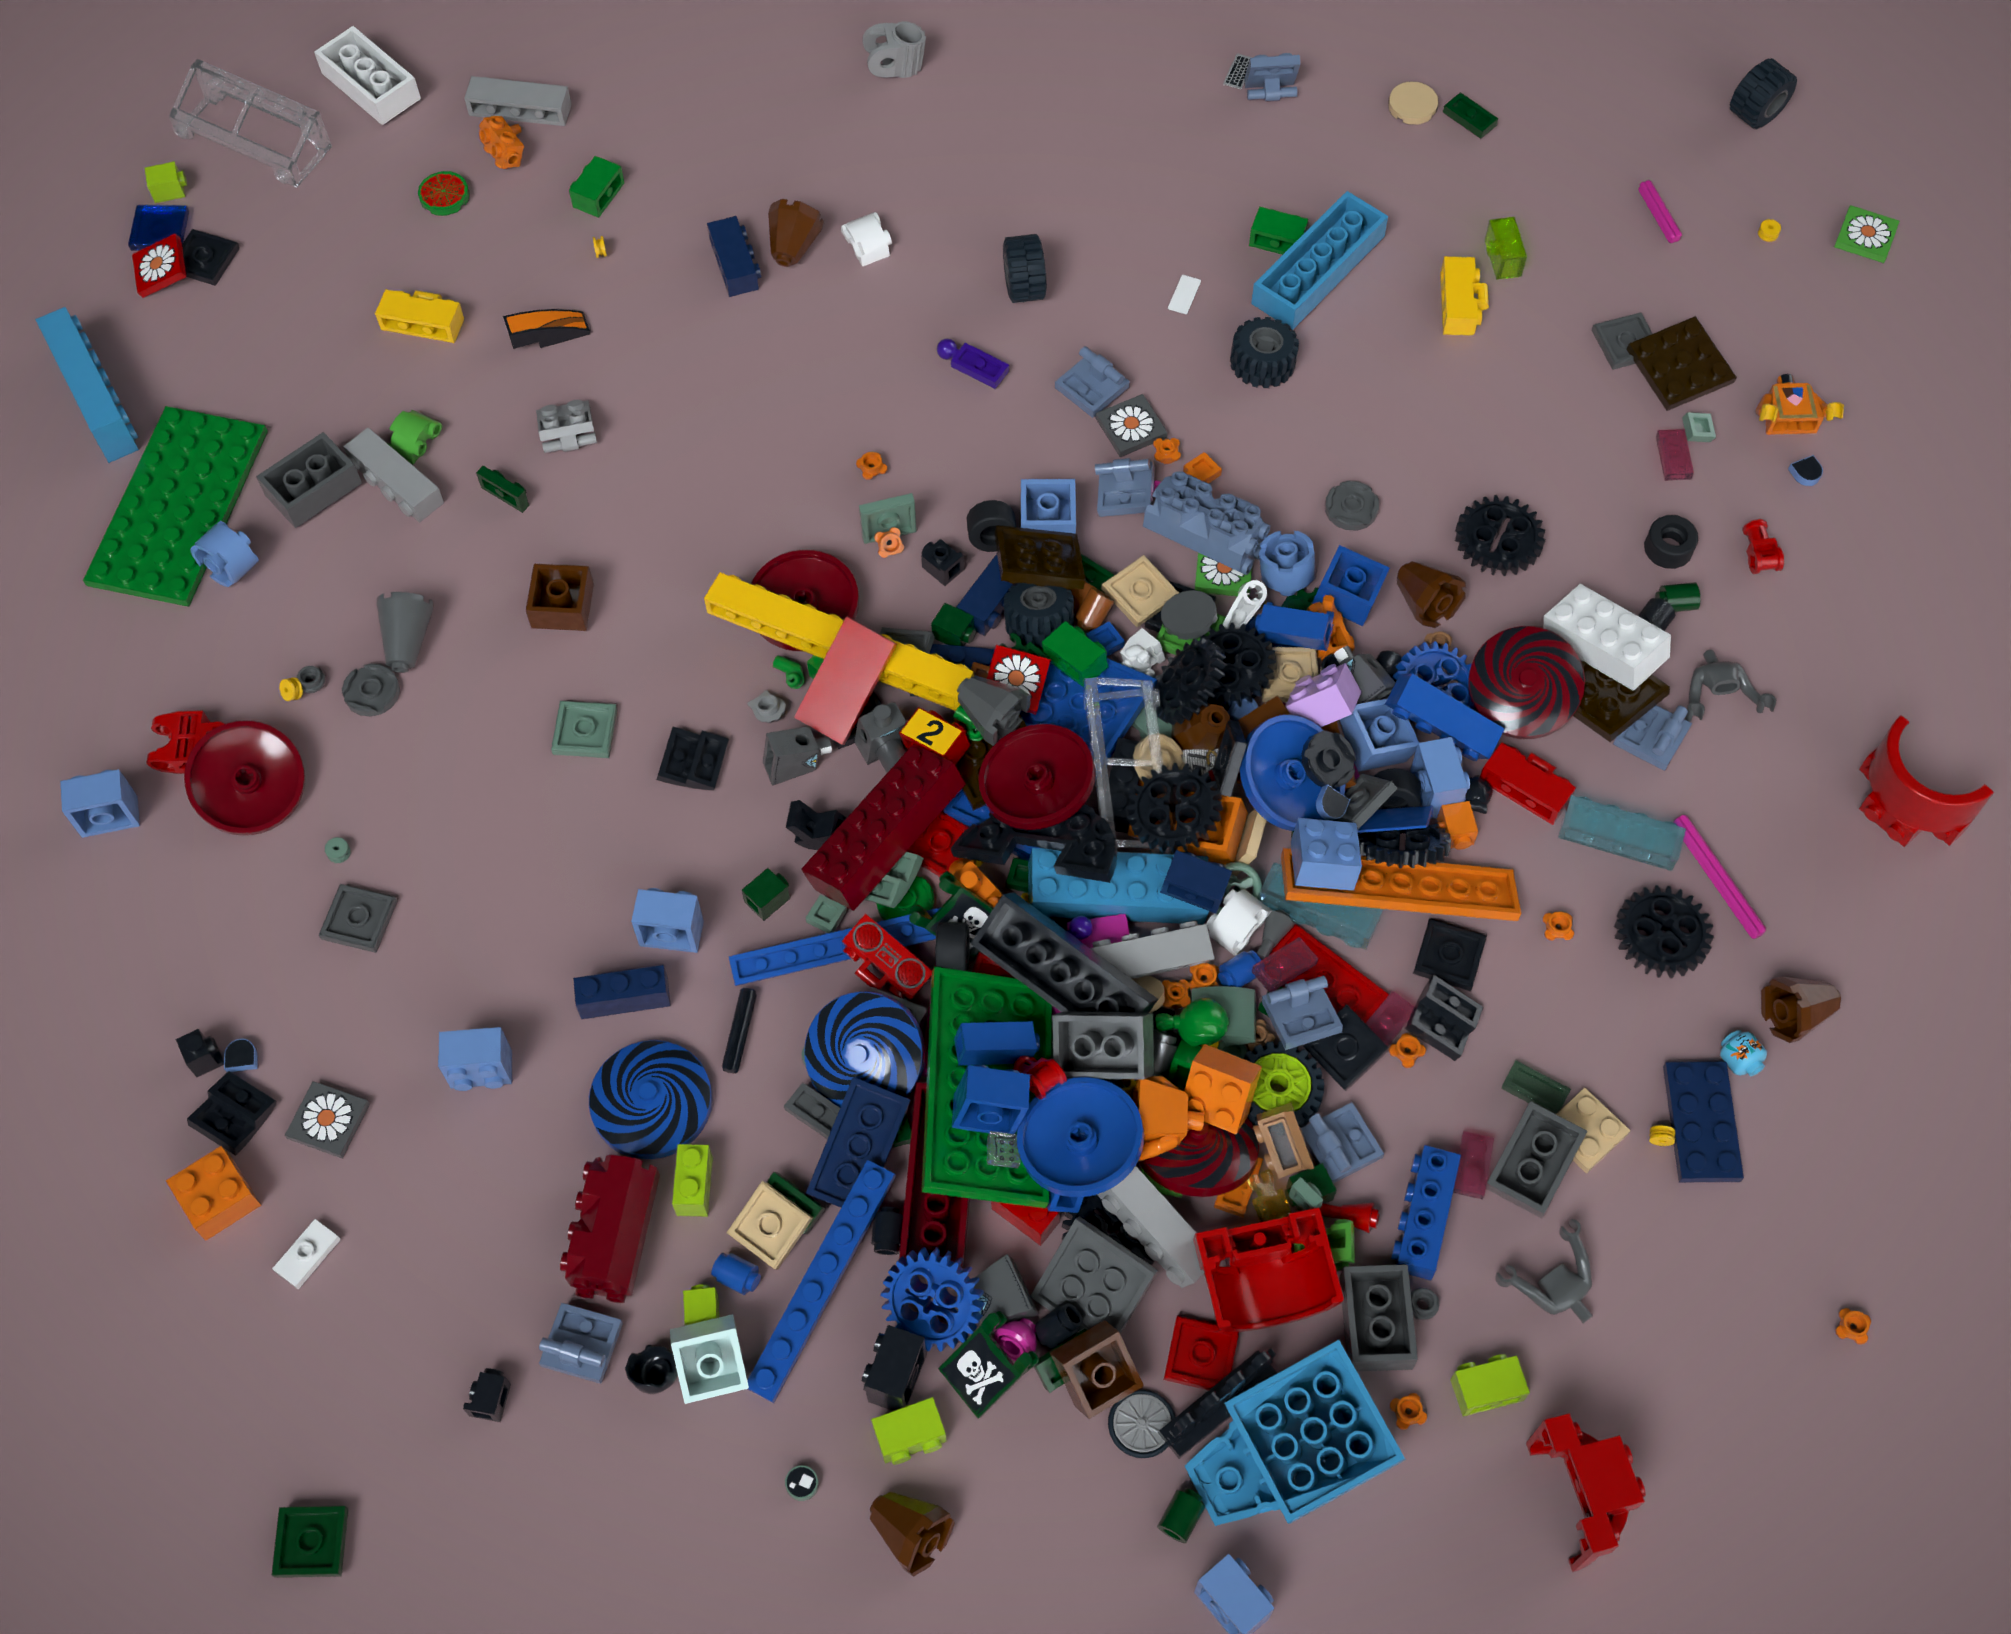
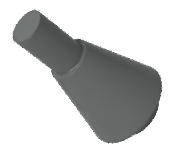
[1257,910,1294,962]

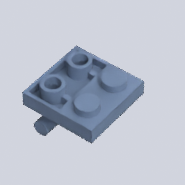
[1244,53,1301,101]
[1055,346,1130,418]
[1095,458,1155,517]
[1613,705,1692,771]
[1262,976,1343,1050]
[1301,1102,1384,1184]
[539,1303,623,1384]

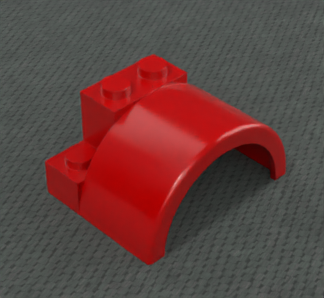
[1859,715,1994,847]
[1193,1207,1344,1332]
[1526,1413,1646,1572]

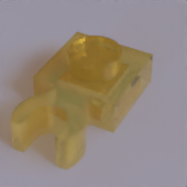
[1248,1169,1292,1222]

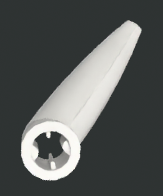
[1223,580,1267,629]

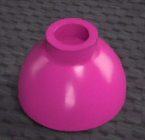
[994,1318,1037,1361]

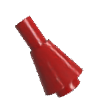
[1320,1202,1379,1234]

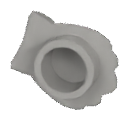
[747,690,786,723]

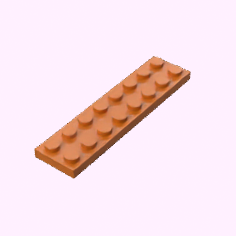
[1281,848,1521,921]

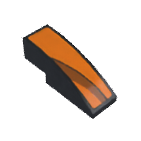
[503,309,590,349]

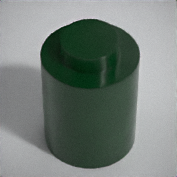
[1655,582,1700,612]
[1157,1488,1205,1544]

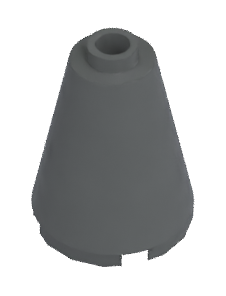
[376,592,434,673]

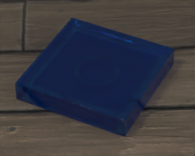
[128,205,189,251]

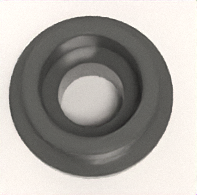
[297,666,325,693]
[1411,1288,1439,1320]

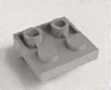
[536,400,597,453]

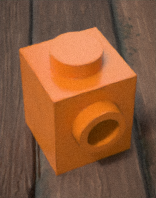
[1436,801,1478,850]

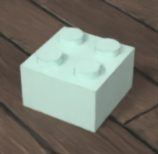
[670,1314,749,1404]

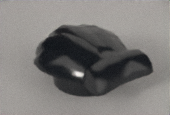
[1465,775,1493,814]

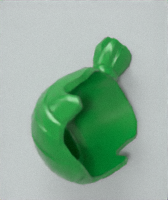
[1155,998,1229,1047]

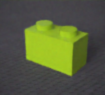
[672,1144,713,1217]
[1450,1354,1530,1417]
[871,1397,947,1465]

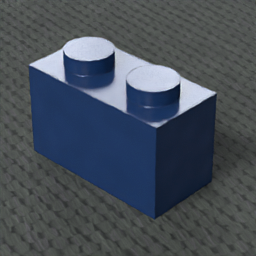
[1160,850,1232,914]

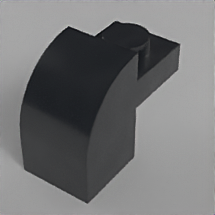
[785,800,846,850]

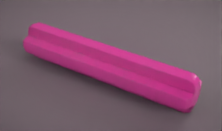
[1638,180,1682,243]

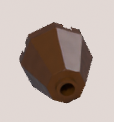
[768,199,824,267]
[1397,561,1466,628]
[1171,703,1230,755]
[1761,976,1841,1043]
[869,1492,955,1577]

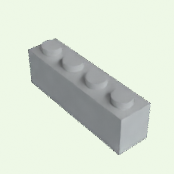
[464,76,572,126]
[343,428,444,523]
[1090,921,1214,979]
[1097,1166,1204,1288]

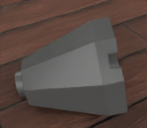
[957,676,1030,746]

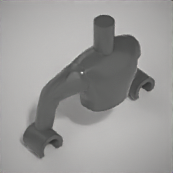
[1685,650,1777,722]
[1495,1219,1593,1324]

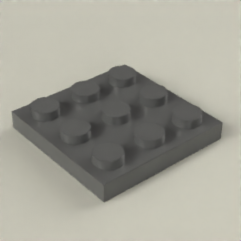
[1031,1216,1158,1335]

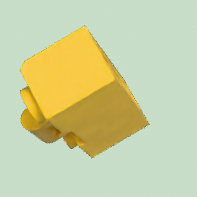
[1440,256,1489,335]
[375,289,464,343]

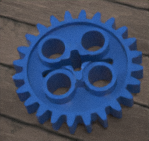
[1392,641,1476,711]
[881,1247,985,1352]

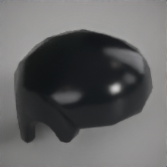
[625,1345,678,1395]

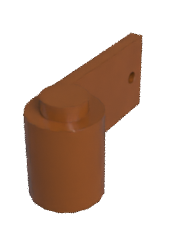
[1070,581,1115,632]

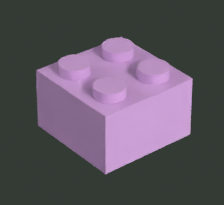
[1285,663,1361,727]

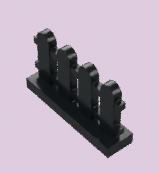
[1158,1348,1277,1459]

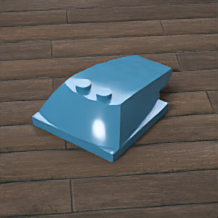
[1185,1340,1406,1526]

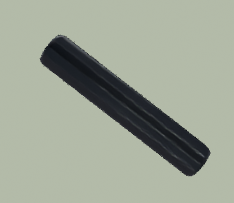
[722,988,757,1074]

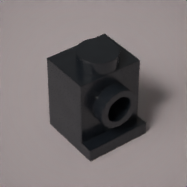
[921,539,964,586]
[175,1029,224,1077]
[463,1368,511,1422]

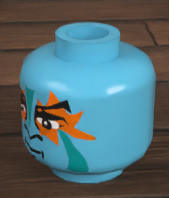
[1720,1030,1767,1077]

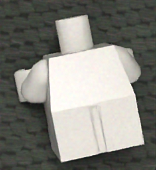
[1120,628,1165,678]

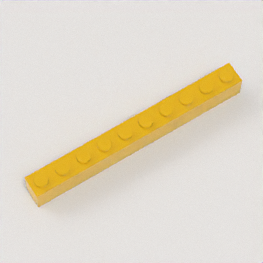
[704,572,974,711]

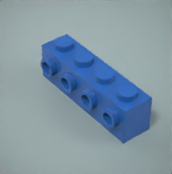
[1385,673,1504,761]
[1391,1145,1461,1281]

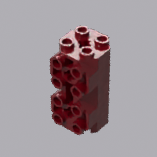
[560,1154,660,1303]

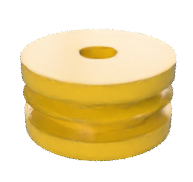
[1758,219,1781,242]
[593,236,607,258]
[279,677,303,701]
[1649,1125,1675,1146]

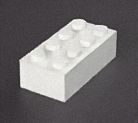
[314,26,421,125]
[1544,584,1671,691]

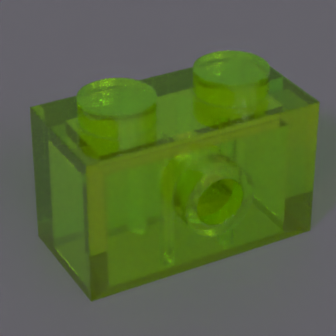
[1485,217,1527,280]

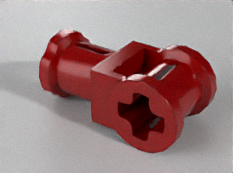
[1742,519,1784,574]
[1013,1055,1067,1100]

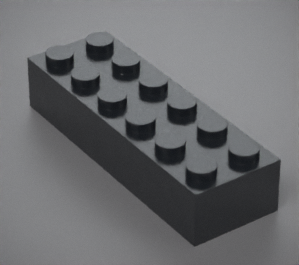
[971,893,1158,1012]

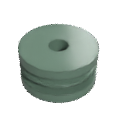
[325,837,351,863]

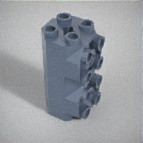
[1143,471,1271,575]

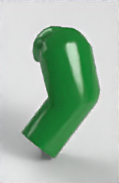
[773,655,805,689]
[954,705,983,741]

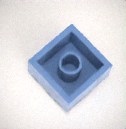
[1021,479,1076,534]
[1340,698,1419,772]
[1410,737,1470,819]
[60,769,140,838]
[1291,818,1362,891]
[631,888,704,953]
[438,1027,512,1091]
[1194,1554,1275,1634]

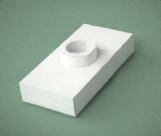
[272,1219,341,1289]

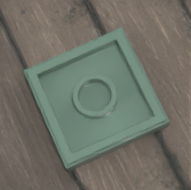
[859,493,917,544]
[551,701,617,758]

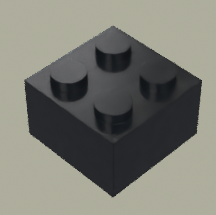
[862,1325,927,1411]

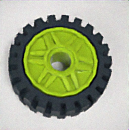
[1244,1041,1324,1135]

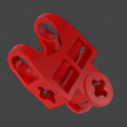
[146,710,225,774]

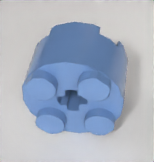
[190,521,259,587]
[1259,531,1316,596]

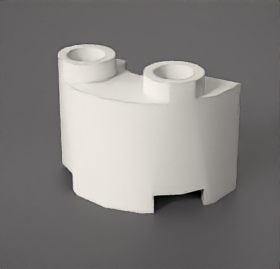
[841,212,892,267]
[1206,889,1272,956]

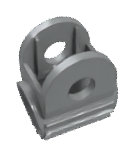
[862,21,926,78]

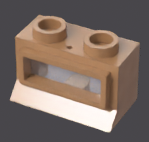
[1253,1102,1314,1179]

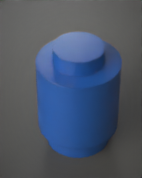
[1218,950,1264,987]
[711,1253,761,1295]

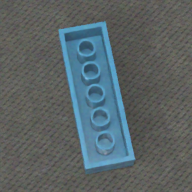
[1251,191,1388,330]
[35,307,139,463]
[1028,848,1209,925]

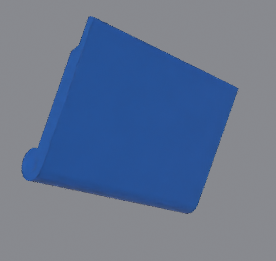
[1357,806,1434,833]

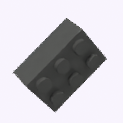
[256,432,362,528]
[1052,1011,1154,1080]
[1486,1101,1588,1218]
[1339,1265,1418,1372]

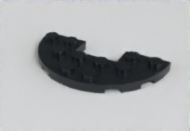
[951,804,1117,883]

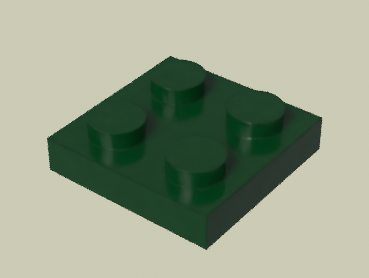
[271,1506,349,1578]

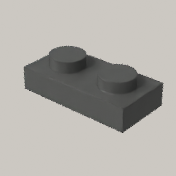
[784,1082,840,1139]

